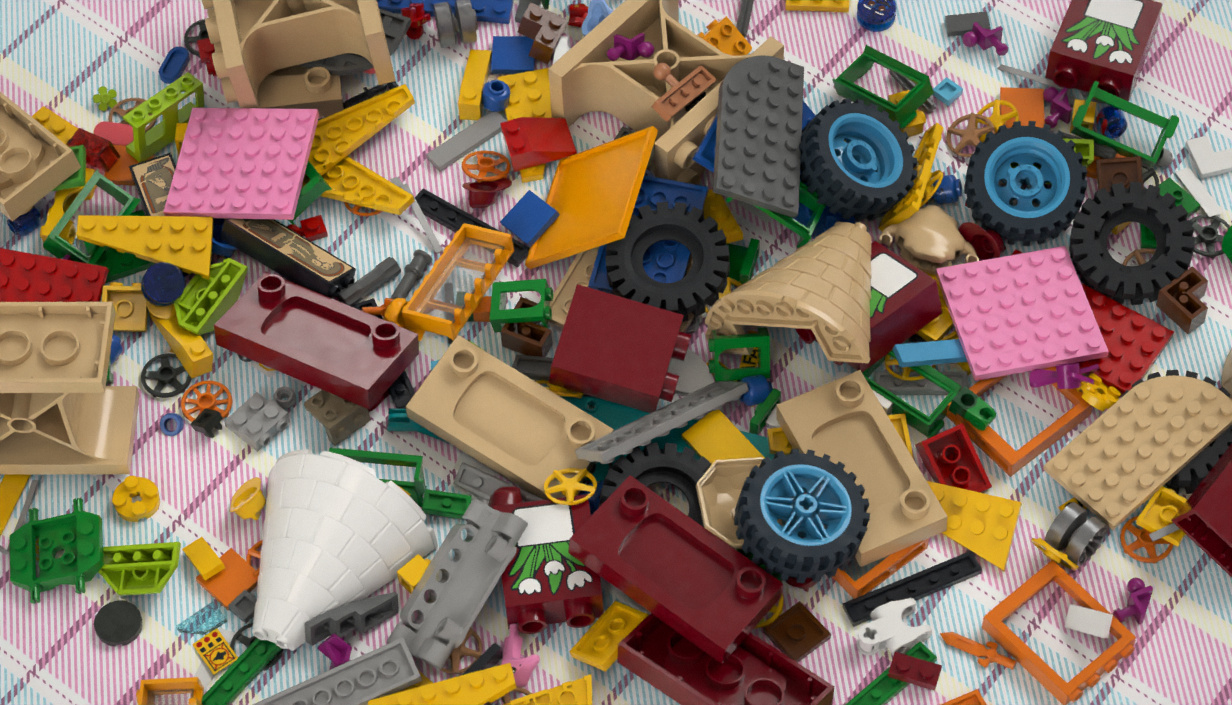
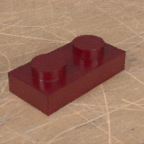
[888,652,942,691]

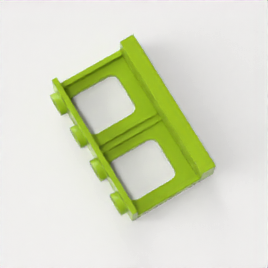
[123,72,205,162]

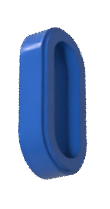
[159,47,190,84]

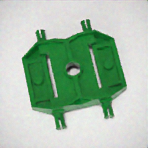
[9,498,104,604]

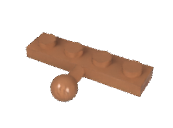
[651,63,717,122]

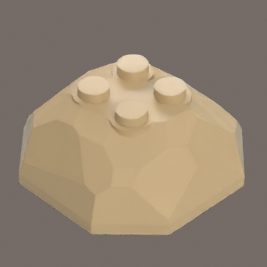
[696,457,783,549]

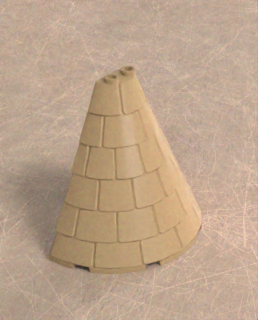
[705,221,872,363]

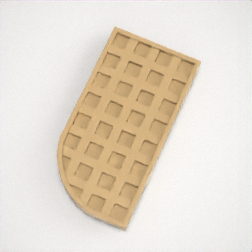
[1043,376,1232,530]

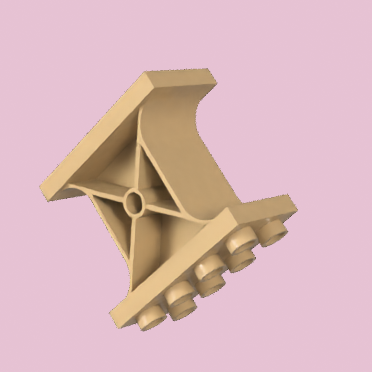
[201,0,396,109]
[548,0,784,185]
[0,302,140,474]

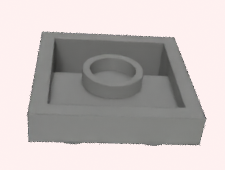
[224,392,290,452]

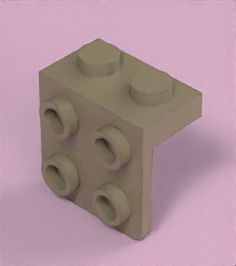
[304,390,371,446]

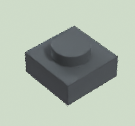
[228,590,257,624]

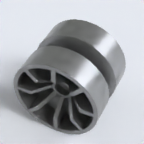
[433,0,478,48]
[1044,502,1108,567]

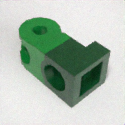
[949,386,996,431]

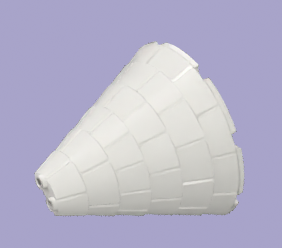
[252,449,438,650]

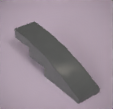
[304,592,399,646]

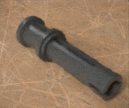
[391,250,432,299]

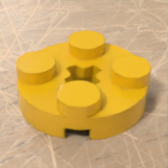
[1076,373,1121,411]
[112,475,160,522]

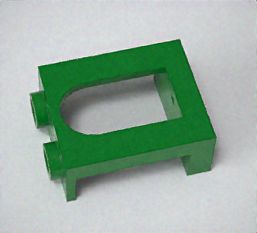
[489,279,554,333]
[708,327,770,381]

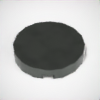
[94,600,142,646]

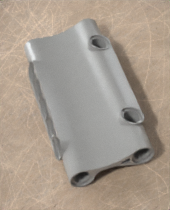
[386,499,528,670]

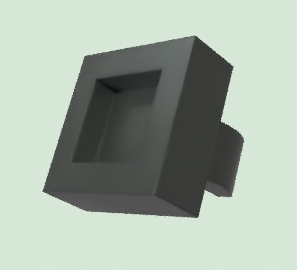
[190,408,223,438]

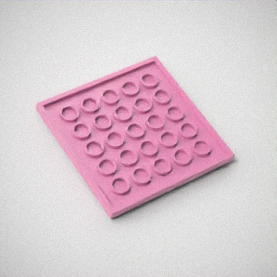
[164,108,319,220]
[935,246,1108,381]

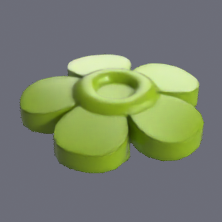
[93,86,117,111]

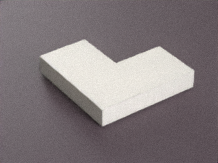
[1185,135,1232,179]

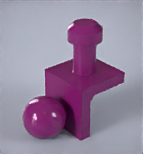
[962,22,1009,56]
[607,33,654,61]
[1043,87,1072,129]
[1113,578,1153,625]
[317,633,352,670]

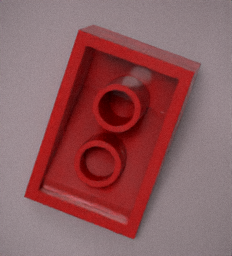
[500,117,577,172]
[915,423,992,493]

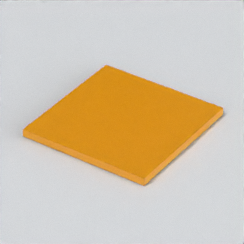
[525,126,658,269]

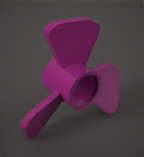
[1029,363,1099,389]

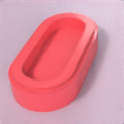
[93,121,134,145]

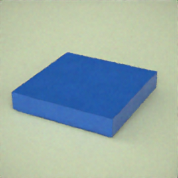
[491,36,535,74]
[500,190,560,247]

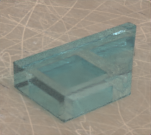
[176,601,227,635]

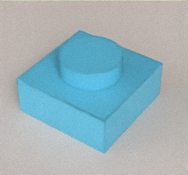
[932,77,963,106]

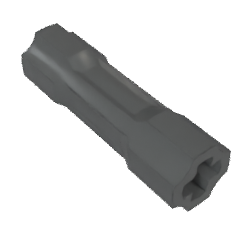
[337,257,401,307]

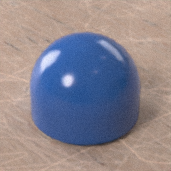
[160,413,184,436]

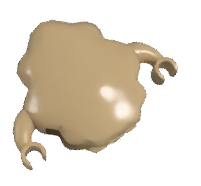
[878,205,979,275]

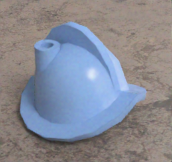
[581,0,613,36]

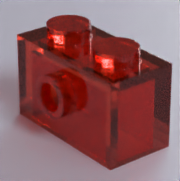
[66,128,121,173]

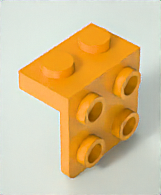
[697,16,752,56]

